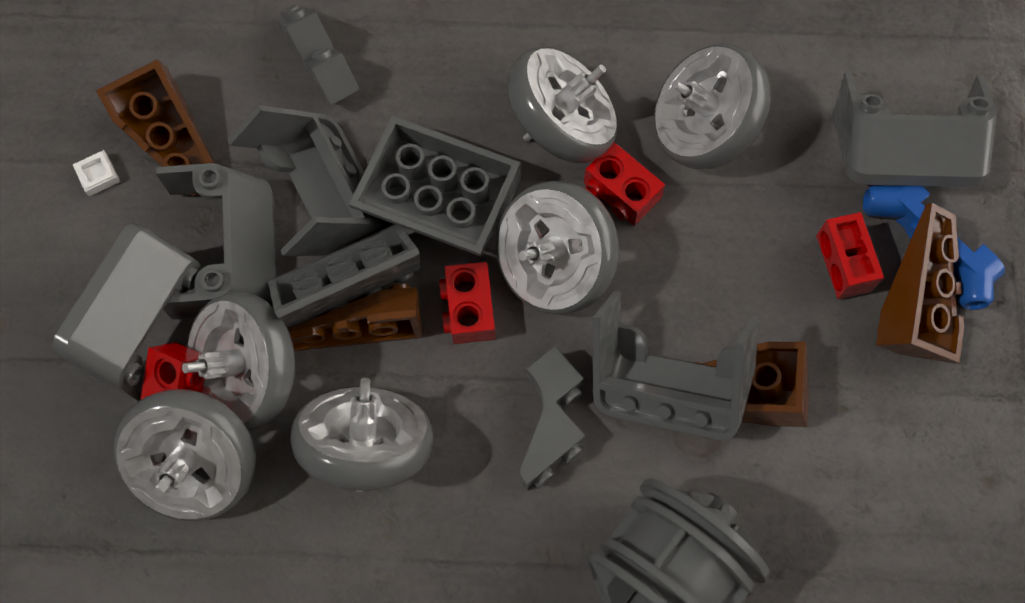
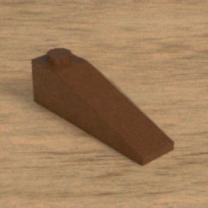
[96,59,216,197]
[876,203,964,363]
[288,284,423,351]
[695,341,809,427]

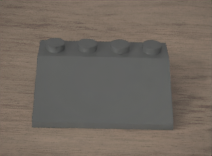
[349,116,521,256]
[268,224,420,328]

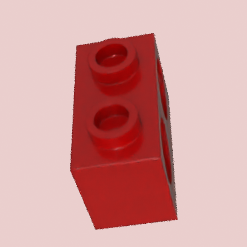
[584,142,665,226]
[816,212,884,300]
[439,262,496,345]
[141,342,205,400]

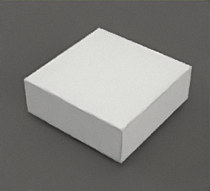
[73,150,120,197]

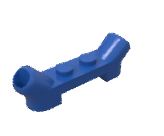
[863,185,1005,310]

